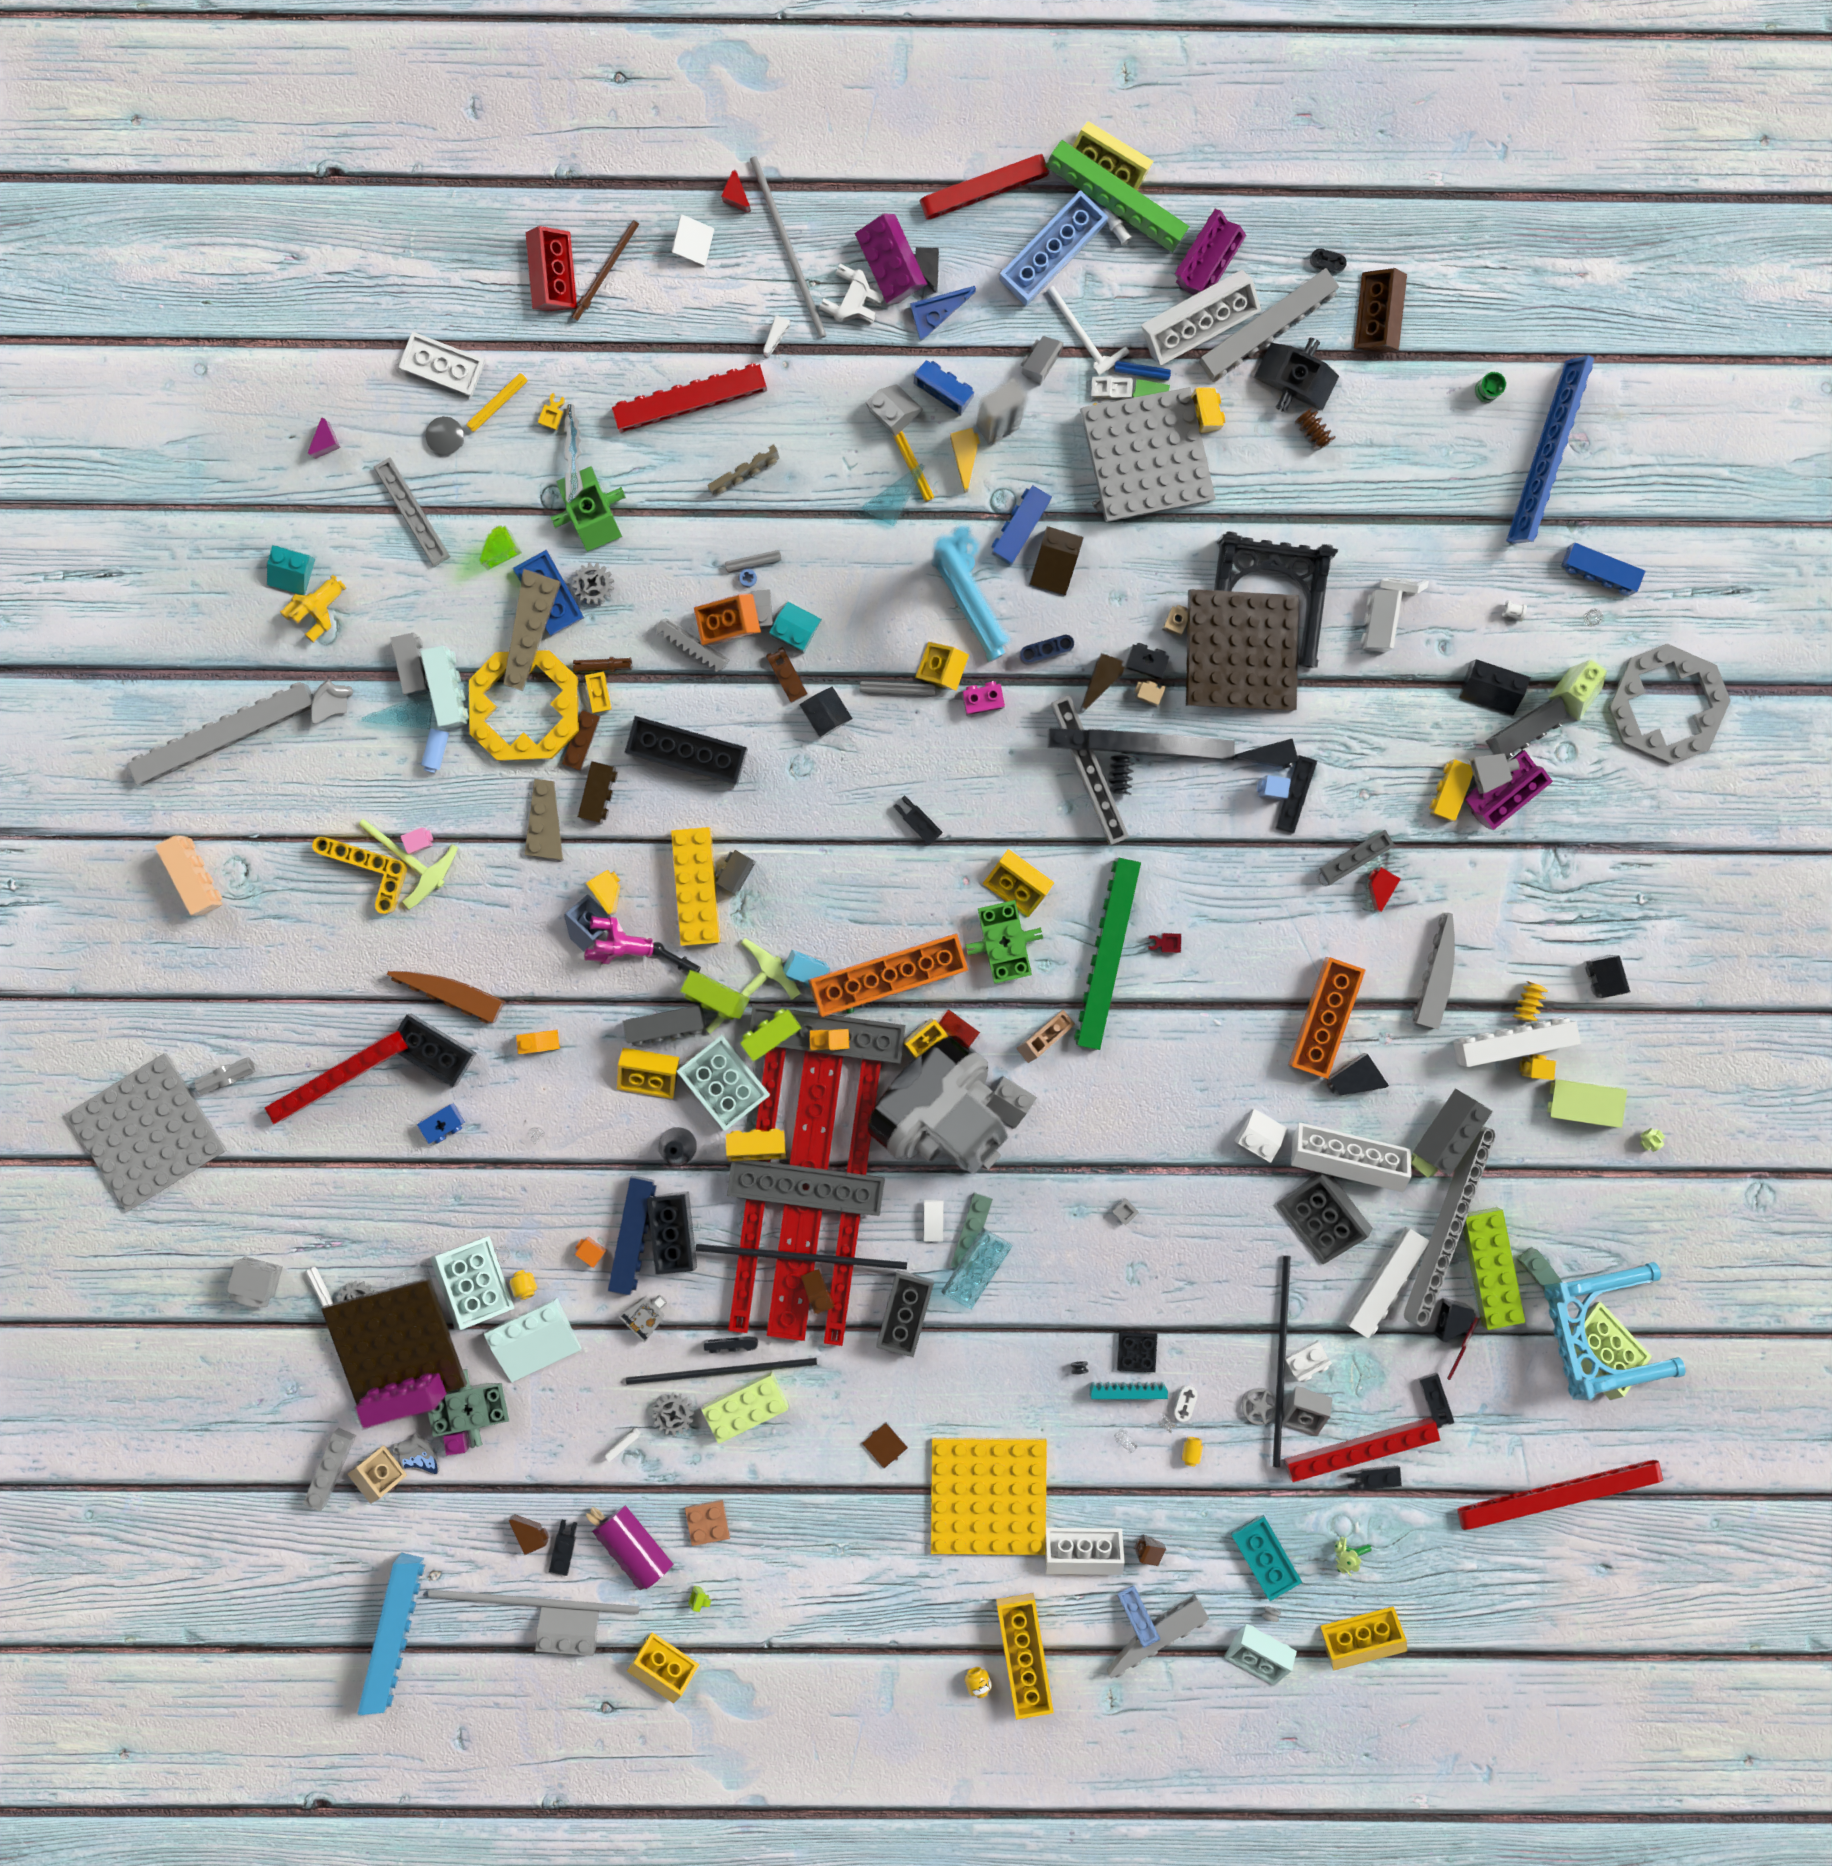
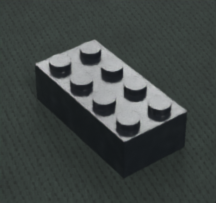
[396,1013,477,1087]

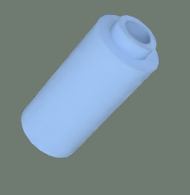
[421,728,449,773]

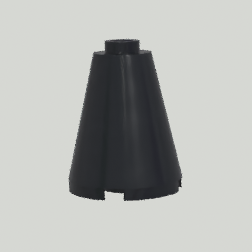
[658,1127,697,1165]

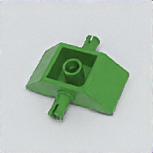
[550,466,626,552]
[966,900,1043,984]

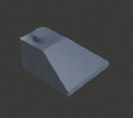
[564,894,611,952]

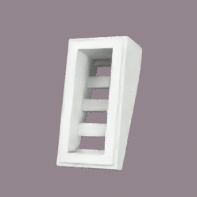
[763,315,791,358]

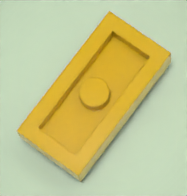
[585,672,612,714]

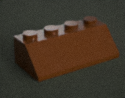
[1354,268,1407,352]

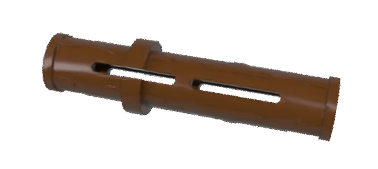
[573,657,632,672]

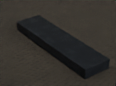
[1275,755,1317,834]

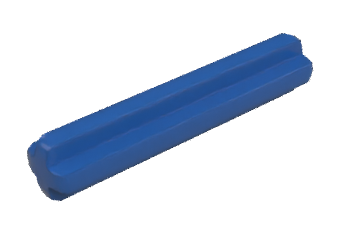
[1114,361,1171,381]

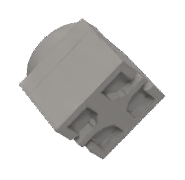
[227,1256,283,1307]

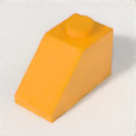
[516,1030,560,1054]

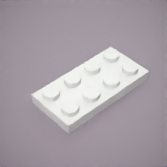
[398,332,485,397]

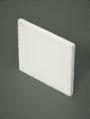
[671,214,714,266]

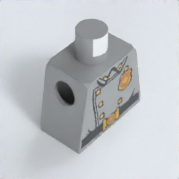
[619,1295,667,1343]

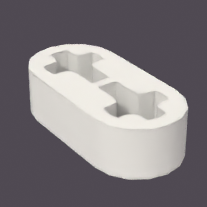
[1174,1385,1198,1422]

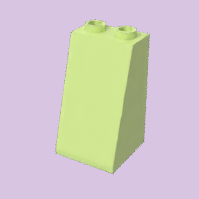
[1548,659,1607,721]
[1547,1079,1627,1128]

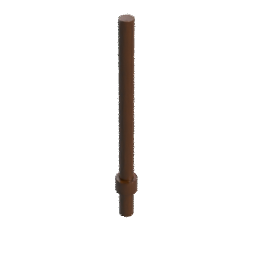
[571,220,639,321]

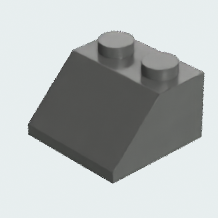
[715,850,756,895]

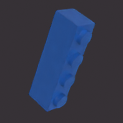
[991,485,1052,566]
[1561,543,1646,596]

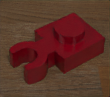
[1148,933,1182,953]

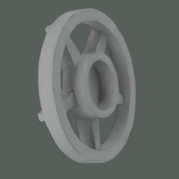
[1242,1388,1276,1425]

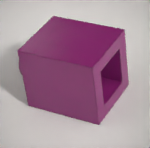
[443,1430,470,1456]

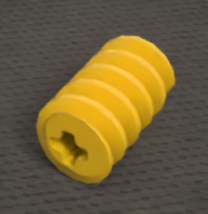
[1512,981,1549,1023]

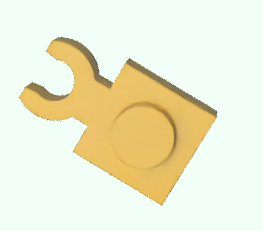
[538,393,565,431]

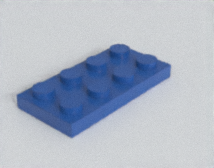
[513,550,584,636]

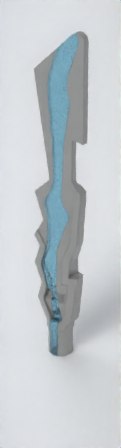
[564,404,583,503]

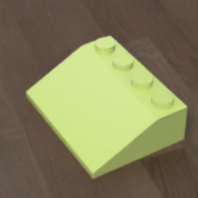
[1558,1301,1652,1400]

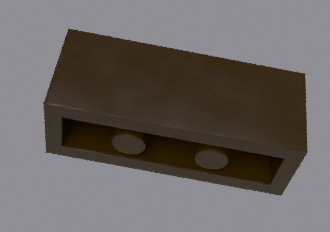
[578,761,618,823]

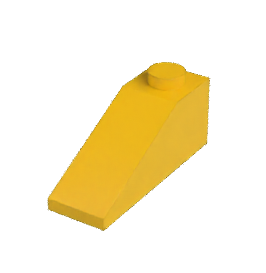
[950,428,980,493]

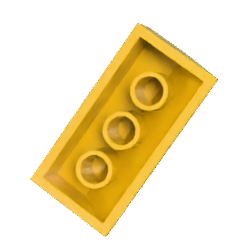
[1320,1606,1407,1671]

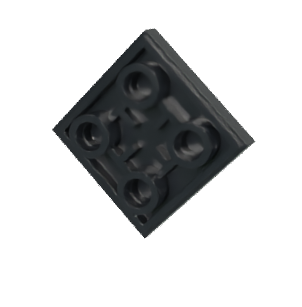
[1117,1331,1158,1373]

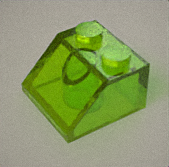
[479,526,522,570]

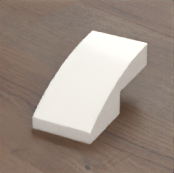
[1091,376,1133,399]
[924,1200,943,1242]

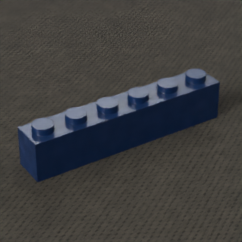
[608,1175,657,1295]

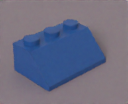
[913,360,974,415]

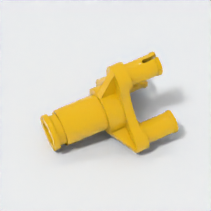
[280,575,346,643]

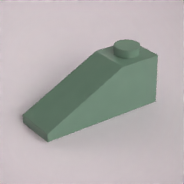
[1517,1247,1562,1291]

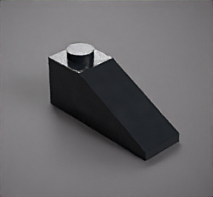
[1234,738,1298,769]

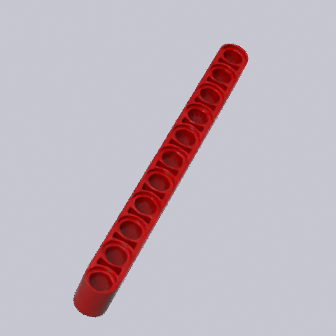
[1457,1460,1663,1530]

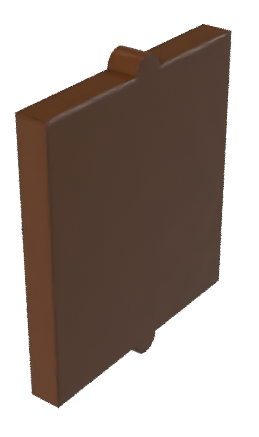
[862,1422,908,1469]

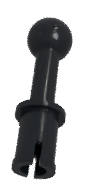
[652,942,701,973]

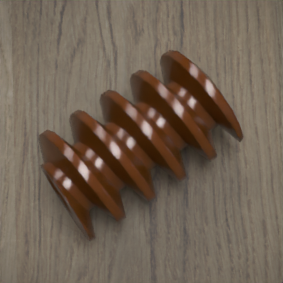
[1295,407,1336,450]

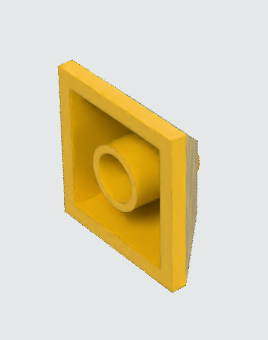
[586,870,621,915]

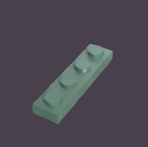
[951,1192,993,1272]

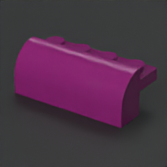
[1175,208,1247,296]
[1464,750,1553,830]
[592,1505,674,1590]

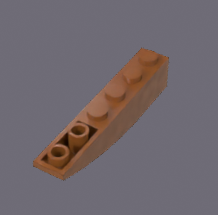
[387,971,505,1024]

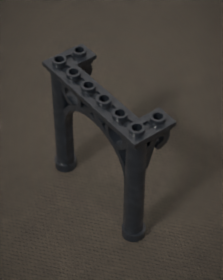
[1214,531,1338,668]

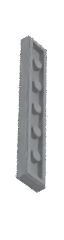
[374,457,450,567]

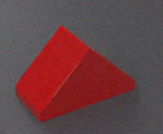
[721,170,751,213]

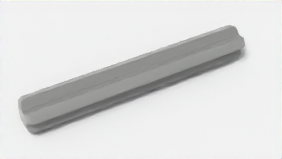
[860,681,935,695]

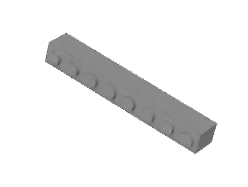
[1199,268,1339,380]
[1050,695,1129,846]

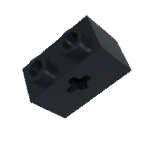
[1125,643,1170,680]

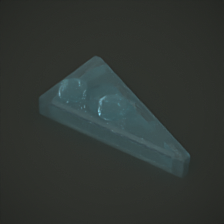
[861,464,925,526]
[362,692,433,730]

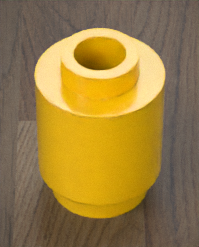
[1181,1437,1203,1467]

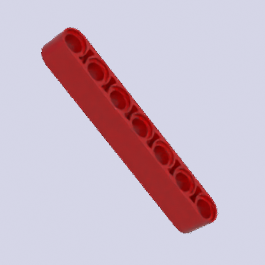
[919,154,1050,220]

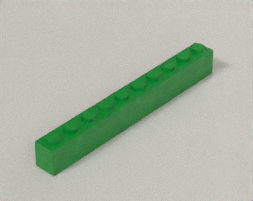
[1074,857,1141,1050]

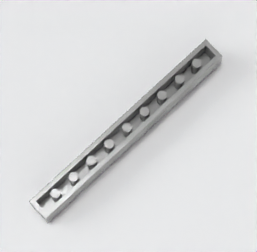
[127,682,313,786]

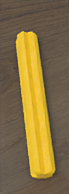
[466,373,528,432]
[893,431,934,502]

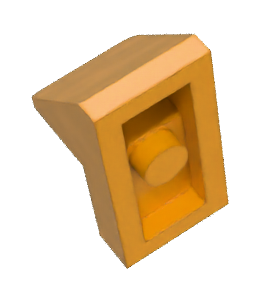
[810,1029,849,1050]

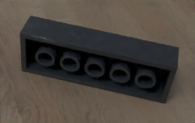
[624,716,748,786]

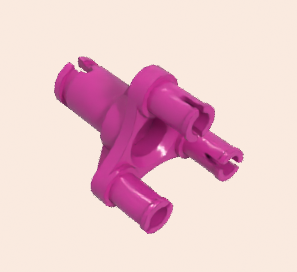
[584,916,653,965]

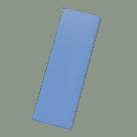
[1117,1585,1161,1648]

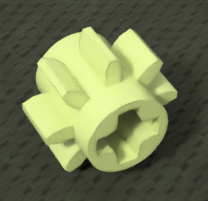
[1639,1128,1665,1152]

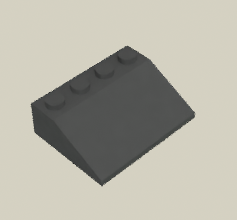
[1276,1172,1373,1265]

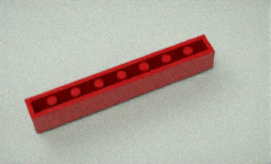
[612,363,767,433]
[264,1031,408,1124]
[1284,1417,1441,1482]

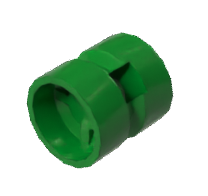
[1475,372,1506,403]

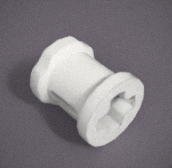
[1502,600,1527,622]

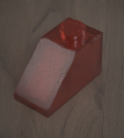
[938,1009,980,1048]

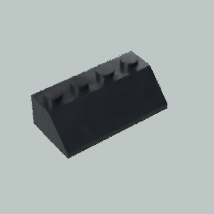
[647,1191,697,1275]

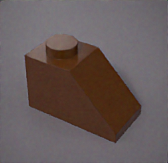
[801,1268,834,1315]
[509,1514,549,1556]

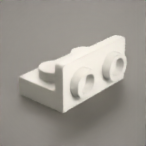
[1285,1340,1332,1382]

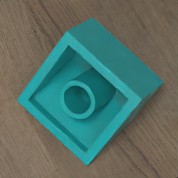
[267,545,315,595]
[769,601,822,653]

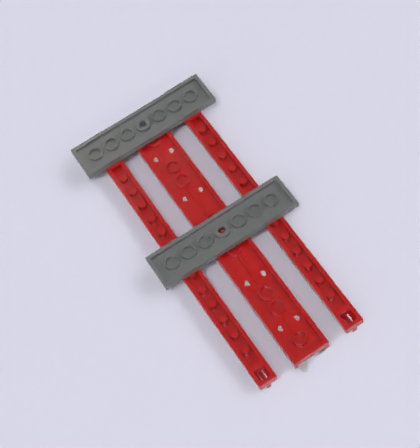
[727,1004,906,1346]

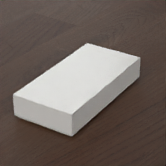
[605,1428,641,1462]

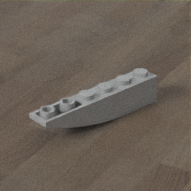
[1412,912,1455,1030]
[1107,1594,1209,1679]

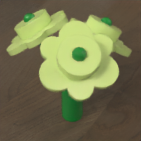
[1334,1537,1372,1577]

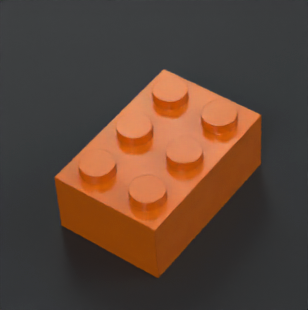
[694,594,761,645]

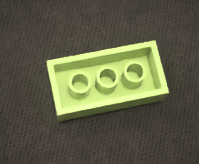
[702,1371,789,1444]

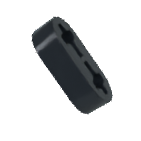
[1310,248,1347,274]

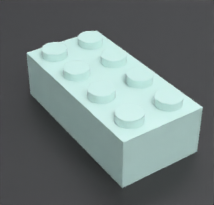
[421,645,469,730]

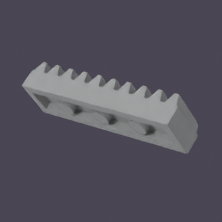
[657,618,730,672]

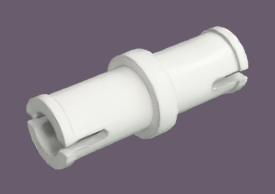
[1102,208,1132,245]

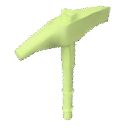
[359,819,458,910]
[705,938,801,1034]

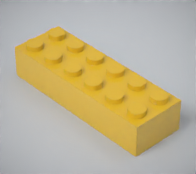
[671,827,721,946]
[996,1593,1054,1720]

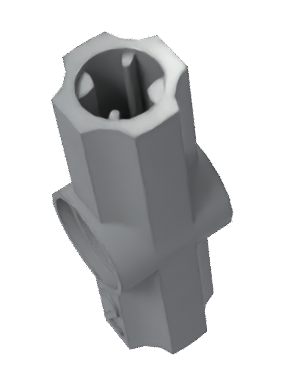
[194,1057,256,1095]

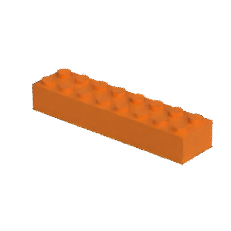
[808,934,968,1017]

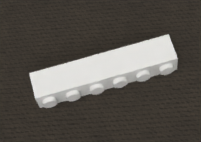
[1346,1226,1429,1339]

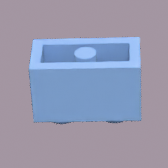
[1256,775,1291,800]

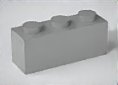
[391,633,430,696]

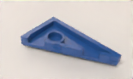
[910,286,976,341]

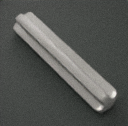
[725,550,781,572]

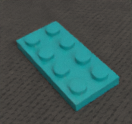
[1231,1514,1303,1602]

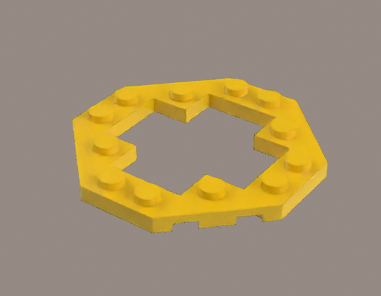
[469,650,579,761]

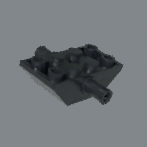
[1254,337,1339,413]

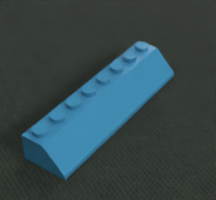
[357,1553,425,1715]

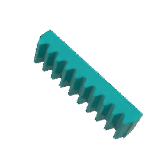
[1090,1382,1168,1399]

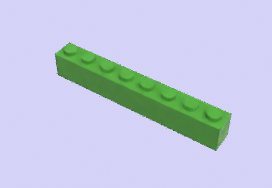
[1045,140,1190,253]

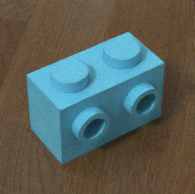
[782,949,830,988]

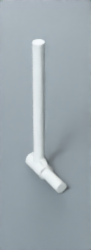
[1047,286,1130,376]

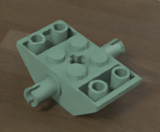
[428,1369,510,1448]

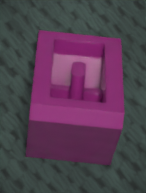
[308,417,341,459]

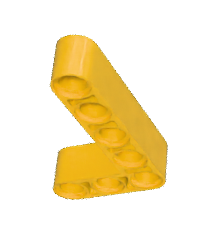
[312,837,408,914]

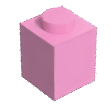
[401,827,433,855]

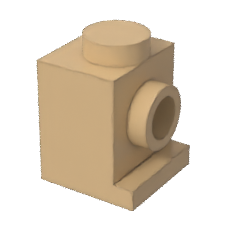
[1162,605,1188,637]
[1134,681,1166,707]

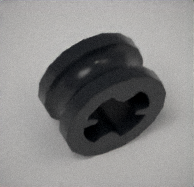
[1071,1361,1089,1374]

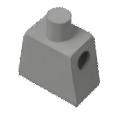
[1469,754,1519,794]

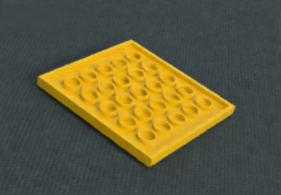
[931,1438,1047,1555]

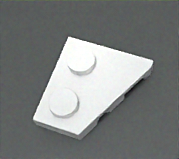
[1380,577,1429,596]

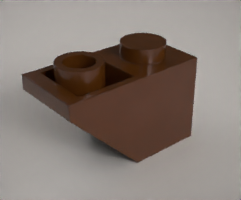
[1134,1534,1166,1566]

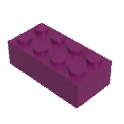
[854,213,927,304]
[355,1373,446,1429]

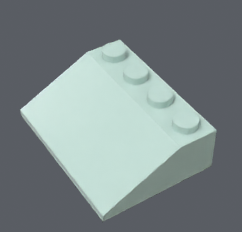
[677,1035,770,1131]
[430,1236,514,1330]
[484,1298,582,1382]

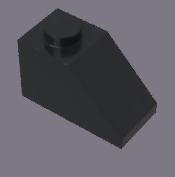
[914,247,939,292]

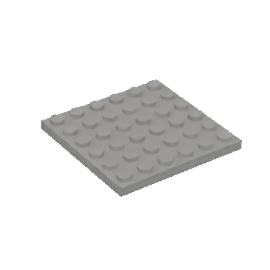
[1080,387,1216,522]
[66,1053,227,1212]

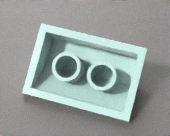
[1224,1624,1297,1685]

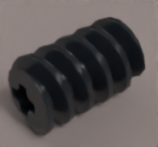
[1108,755,1135,795]

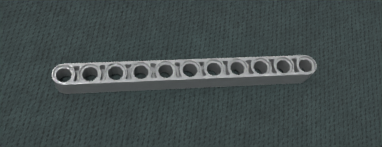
[1404,1126,1496,1326]

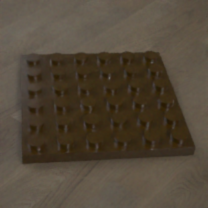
[1186,589,1299,711]
[321,1277,468,1406]

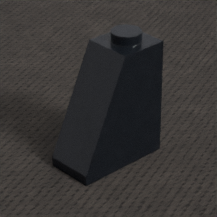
[1326,1053,1389,1096]

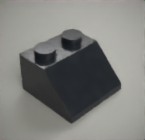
[799,686,853,739]
[1585,955,1630,998]
[1433,1298,1475,1342]

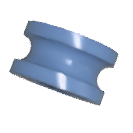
[739,569,757,587]

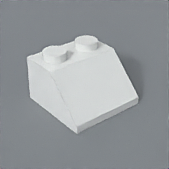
[1235,1109,1287,1163]

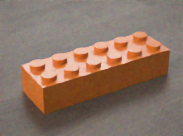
[1288,957,1366,1079]

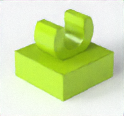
[688,1586,712,1612]

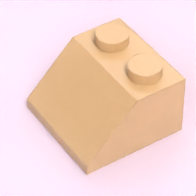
[347,1445,407,1504]

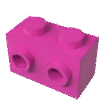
[962,681,1005,715]

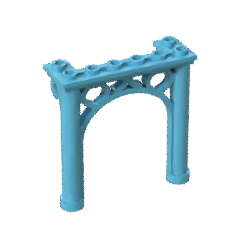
[932,525,1011,662]
[1544,1262,1686,1400]

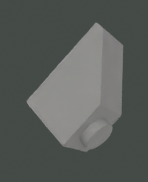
[751,589,773,629]

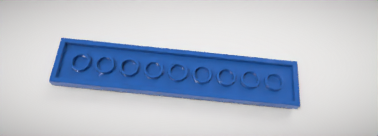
[1506,355,1594,544]

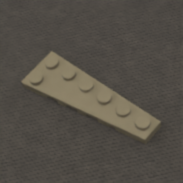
[504,569,561,691]

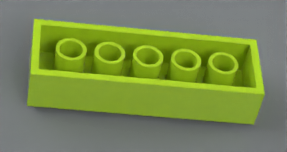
[1463,1207,1525,1330]

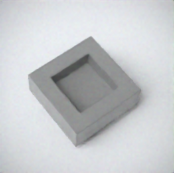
[1112,1198,1139,1226]

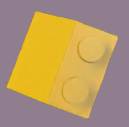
[1191,387,1225,434]
[915,641,969,691]

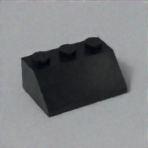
[1459,659,1531,716]

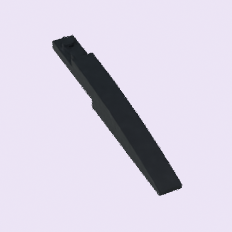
[1047,728,1235,760]

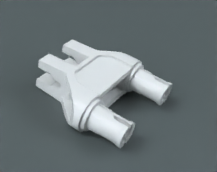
[819,263,884,324]

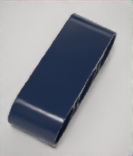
[1019,634,1074,665]

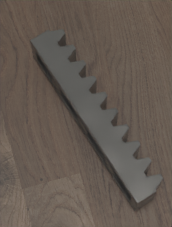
[1319,830,1395,885]

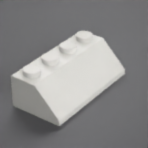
[1045,1528,1124,1575]

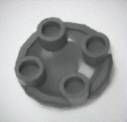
[425,416,464,455]

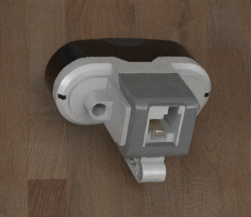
[867,1035,1008,1174]

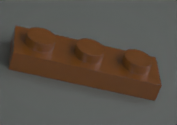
[562,710,601,771]

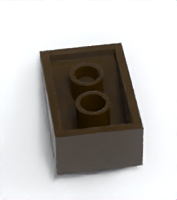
[1029,526,1084,596]
[1079,653,1125,713]

